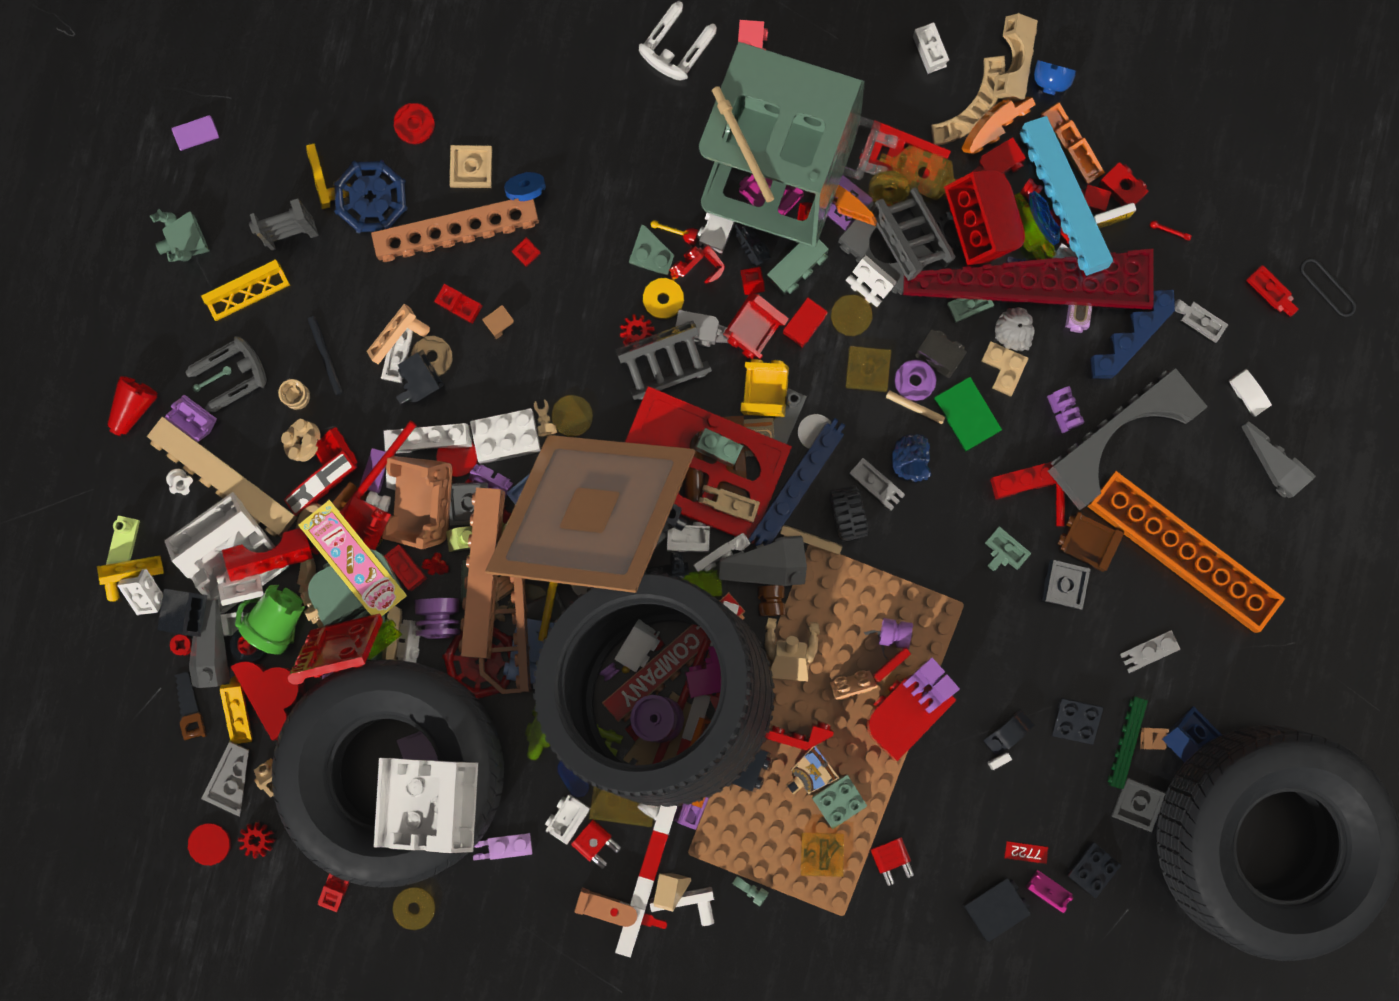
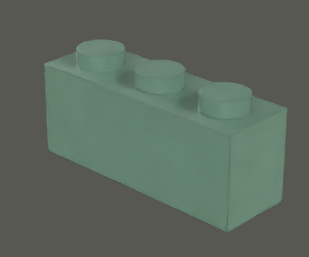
[767,240,829,295]

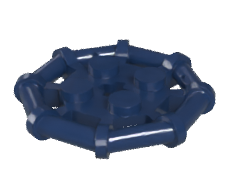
[332,160,408,234]

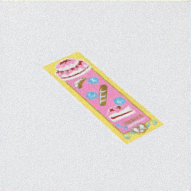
[298,500,407,616]

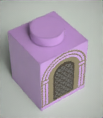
[1065,305,1092,333]

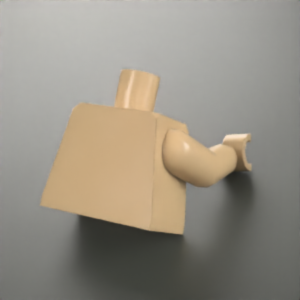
[764,618,820,682]

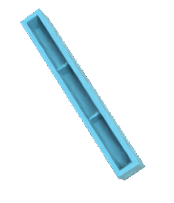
[1020,116,1113,276]

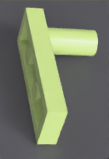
[106,516,140,565]

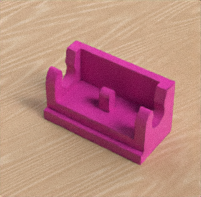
[1026,870,1073,913]

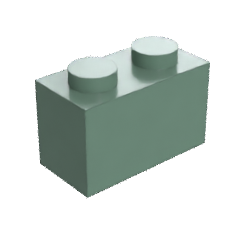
[694,428,743,467]

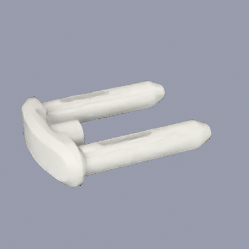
[639,1,717,80]

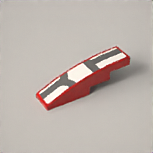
[284,450,357,516]

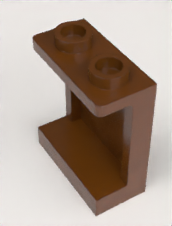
[1057,511,1124,572]

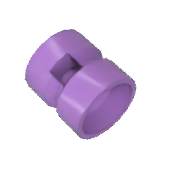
[879,618,913,649]

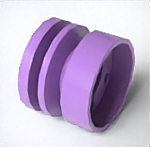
[415,598,460,639]

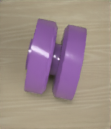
[630,695,684,743]

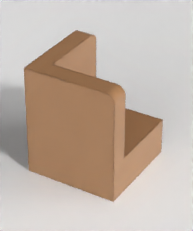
[482,305,514,339]
[1140,728,1169,750]

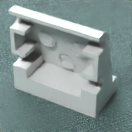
[165,492,289,615]
[374,758,478,853]

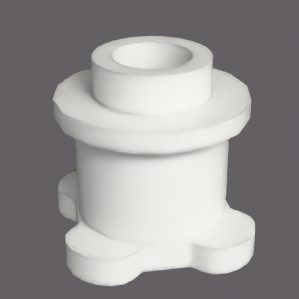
[166,469,193,495]

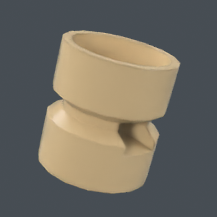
[278,379,310,410]

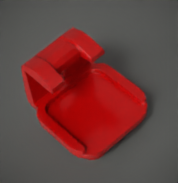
[669,246,725,284]

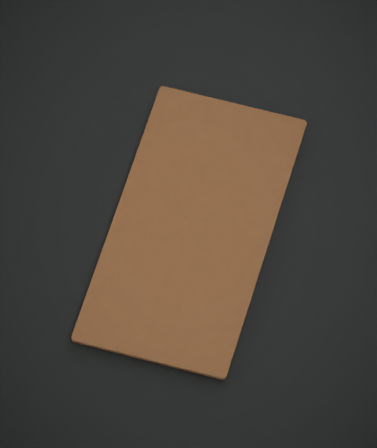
[688,544,964,916]

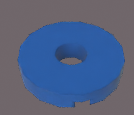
[504,172,546,201]

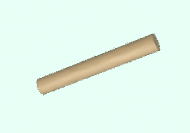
[886,390,945,424]

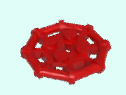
[442,627,513,700]

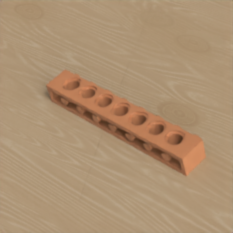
[371,199,539,262]

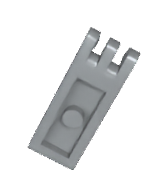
[849,458,905,511]
[1120,630,1180,673]

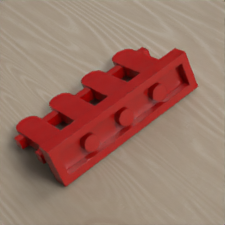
[859,120,951,195]

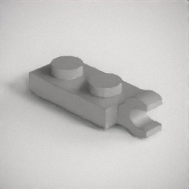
[1174,299,1228,343]

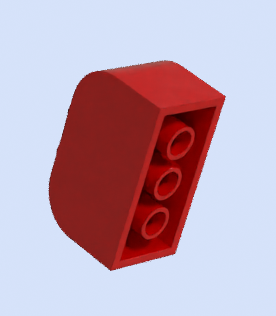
[944,170,1025,265]
[867,674,956,761]

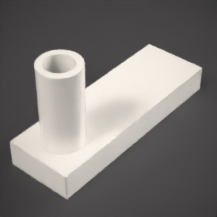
[650,887,714,926]

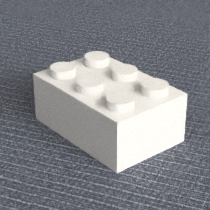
[470,408,541,464]

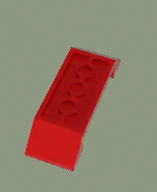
[710,692,834,750]

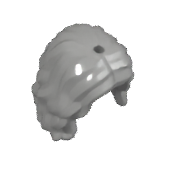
[995,307,1034,352]

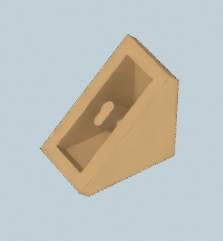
[653,873,691,912]

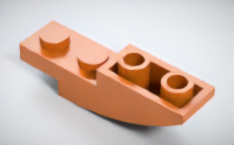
[962,97,1036,154]

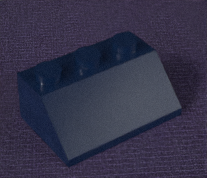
[1162,706,1222,763]

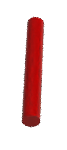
[1056,483,1065,526]

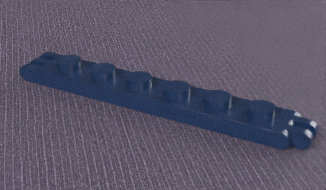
[748,418,845,546]

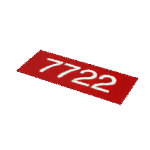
[1005,841,1048,864]

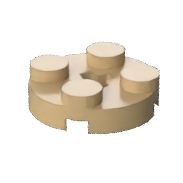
[281,419,320,462]

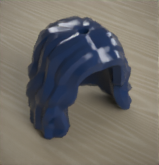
[892,434,931,482]

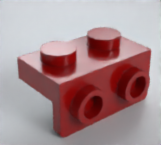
[315,427,357,465]

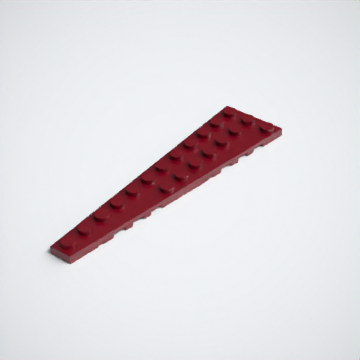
[903,249,1153,309]

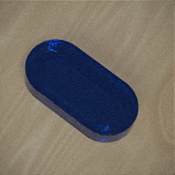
[558,761,590,797]

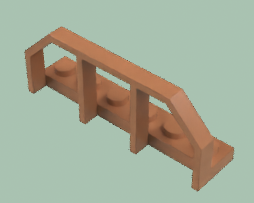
[479,577,533,694]

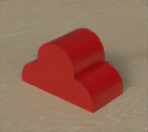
[231,662,306,740]

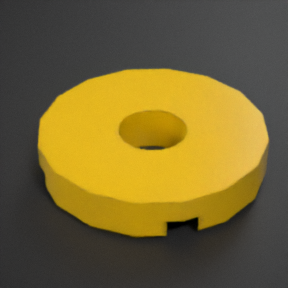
[643,278,684,319]

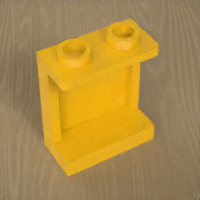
[740,359,789,417]

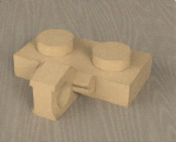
[300,584,325,628]

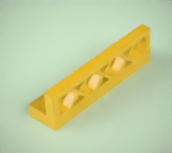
[201,260,290,321]

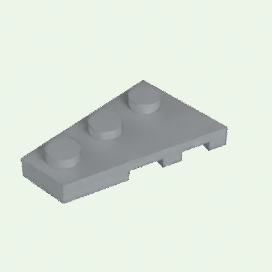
[201,741,249,817]

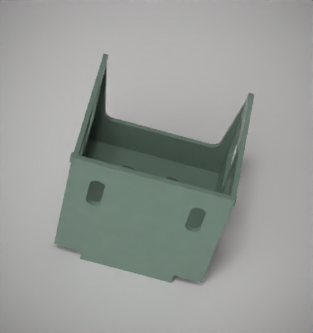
[699,42,865,248]

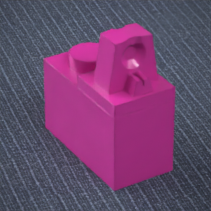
[685,646,721,698]

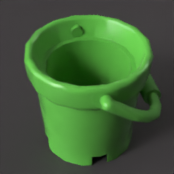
[235,585,305,654]

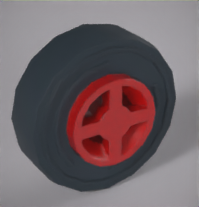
[230,630,266,663]

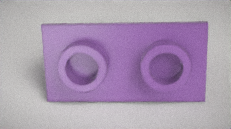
[469,464,513,499]

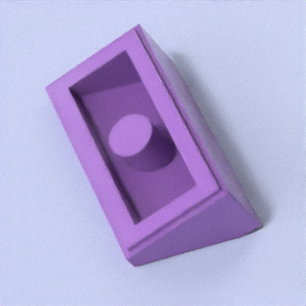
[172,115,219,151]
[360,448,386,494]
[673,797,709,830]

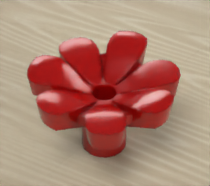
[422,553,449,575]

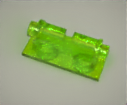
[368,619,402,660]

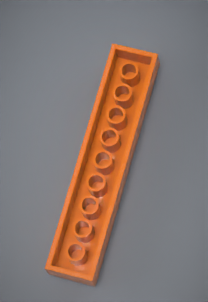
[1087,471,1285,633]

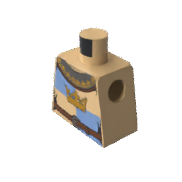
[786,746,839,794]

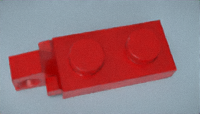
[1246,265,1299,317]

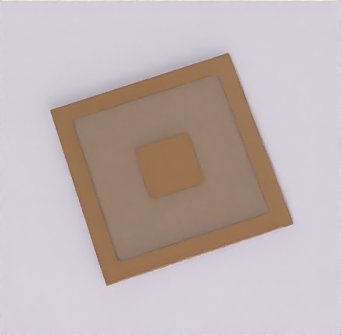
[485,435,695,593]

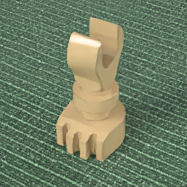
[534,399,557,437]

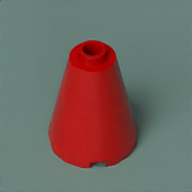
[107,376,158,436]

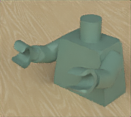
[150,209,209,262]

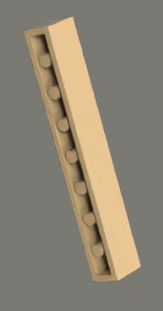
[147,417,297,537]

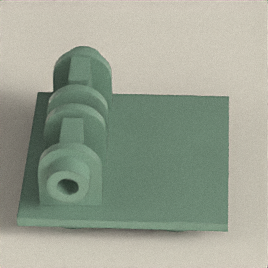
[812,774,867,829]

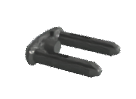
[186,336,267,413]

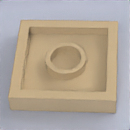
[450,145,492,188]

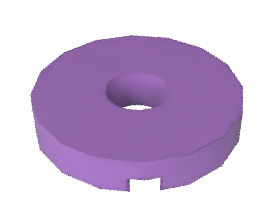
[895,360,936,401]

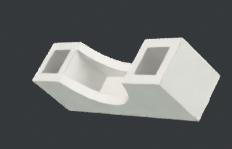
[384,423,472,454]

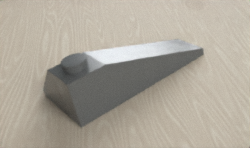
[189,599,231,688]

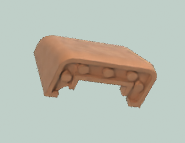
[382,456,452,549]

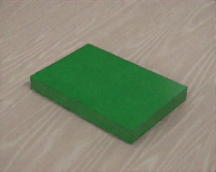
[934,377,1002,451]

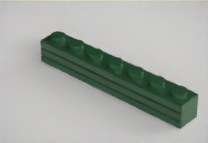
[1108,697,1148,789]

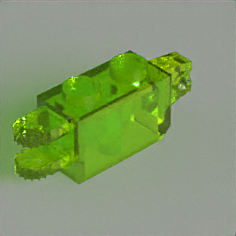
[1014,193,1056,260]

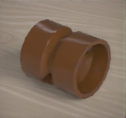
[757,585,785,616]

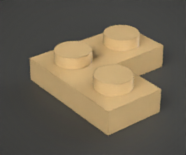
[982,342,1028,396]

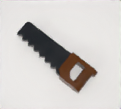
[175,672,207,740]

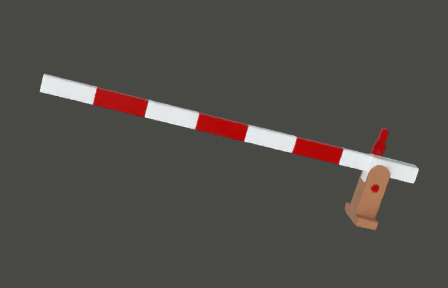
[575,601,739,958]

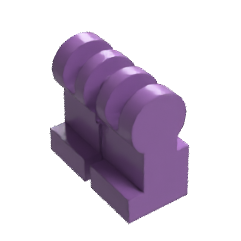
[1047,386,1084,434]
[903,657,959,713]

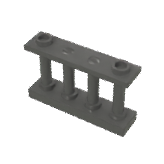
[870,187,955,281]
[249,199,319,251]
[615,321,712,400]

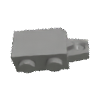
[676,310,728,347]

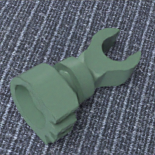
[732,876,769,907]

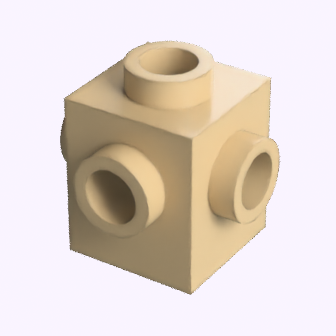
[254,759,274,797]

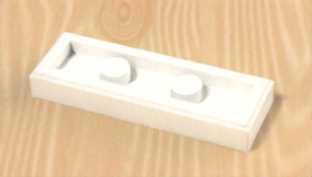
[381,328,414,383]

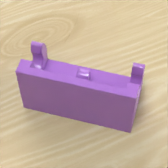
[165,395,217,443]

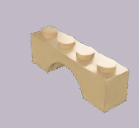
[993,13,1038,102]

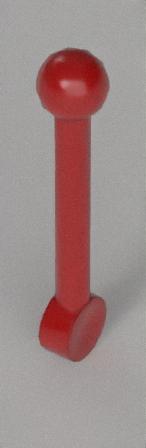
[1150,220,1192,240]

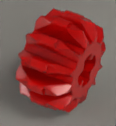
[620,314,655,345]
[238,822,275,858]

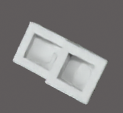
[1229,369,1272,416]

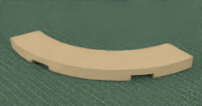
[931,55,1005,146]

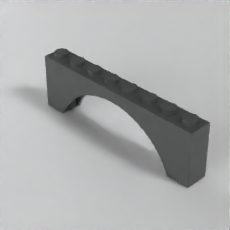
[1048,368,1208,510]

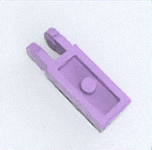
[473,833,533,860]

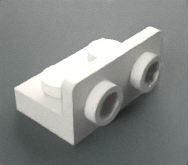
[117,569,163,615]

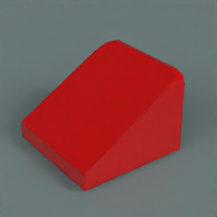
[740,267,765,295]

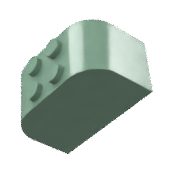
[308,549,404,626]

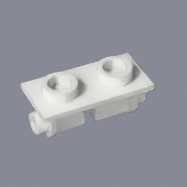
[396,620,422,663]

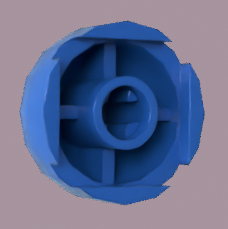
[1034,60,1076,95]

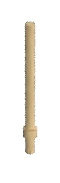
[712,87,774,202]

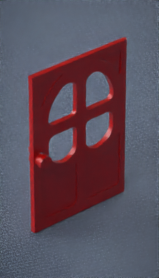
[625,386,792,544]

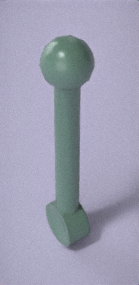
[192,366,232,392]

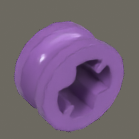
[599,662,620,682]

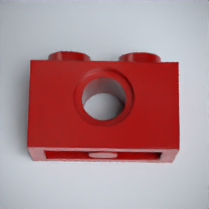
[1099,162,1148,206]

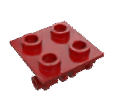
[344,496,391,550]

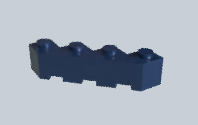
[1090,290,1175,379]

